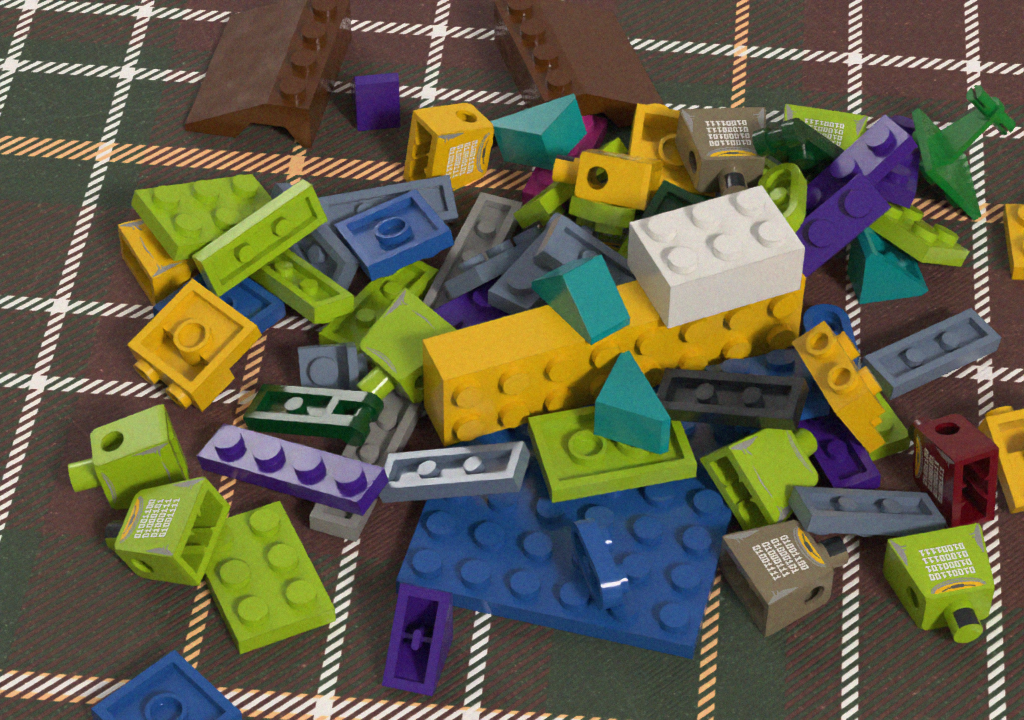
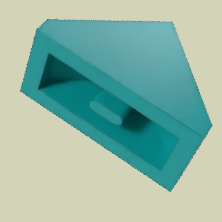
[490,93,587,170]
[847,227,929,304]
[531,254,630,345]
[594,351,671,455]

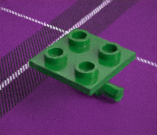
[911,85,1016,221]

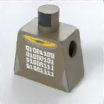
[675,107,766,196]
[719,520,849,637]

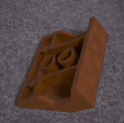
[185,0,352,148]
[494,0,664,128]

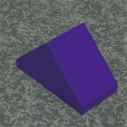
[350,72,400,131]
[382,582,453,696]

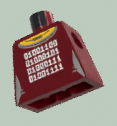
[908,414,999,529]

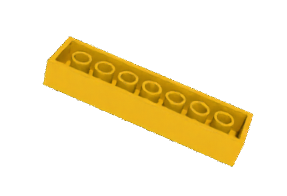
[422,273,806,447]

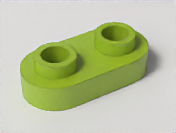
[758,163,807,233]
[568,195,636,235]

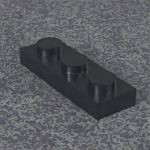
[657,368,809,431]

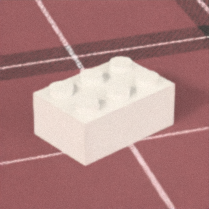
[627,185,805,329]

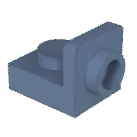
[298,342,368,391]

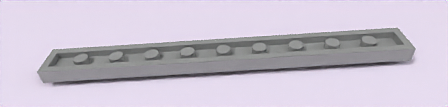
[309,192,523,542]

